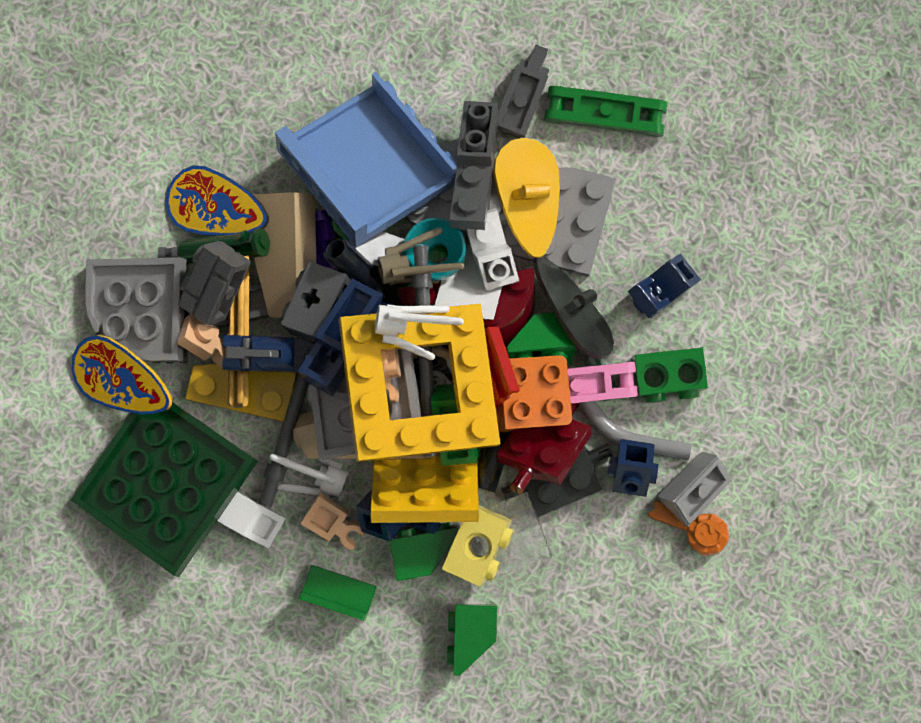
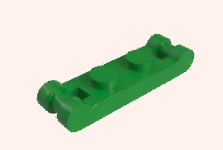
[544,86,668,137]

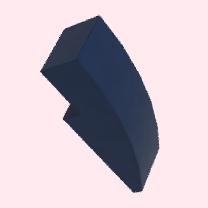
[298,278,383,397]

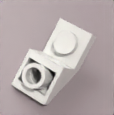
[466,208,519,291]
[218,492,286,549]

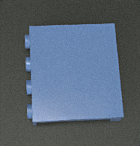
[275,72,457,248]

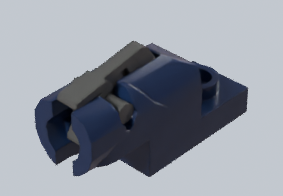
[222,335,315,373]

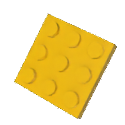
[371,453,479,523]

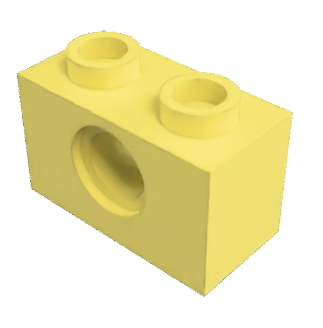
[442,505,514,587]

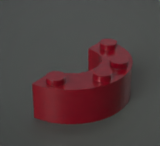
[398,268,535,350]

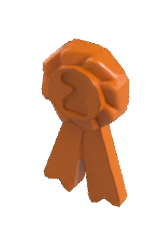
[648,501,729,556]

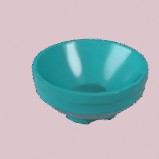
[403,218,466,281]

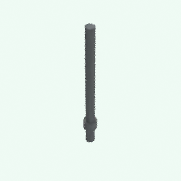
[411,246,437,457]
[259,373,309,507]

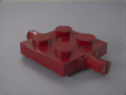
[497,403,592,494]

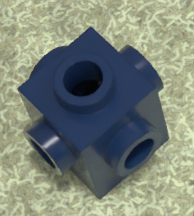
[607,439,658,497]

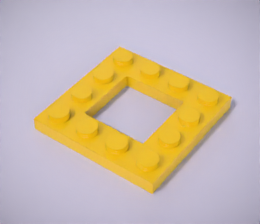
[339,303,500,462]

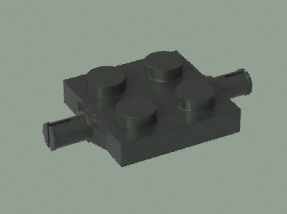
[500,443,613,517]

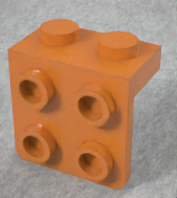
[496,356,572,432]

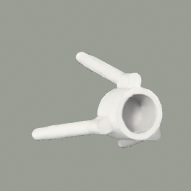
[374,304,464,360]
[270,454,349,498]

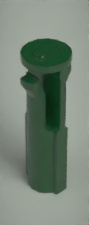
[178,228,270,264]

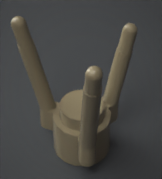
[377,227,464,285]

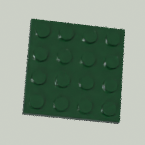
[71,402,258,577]

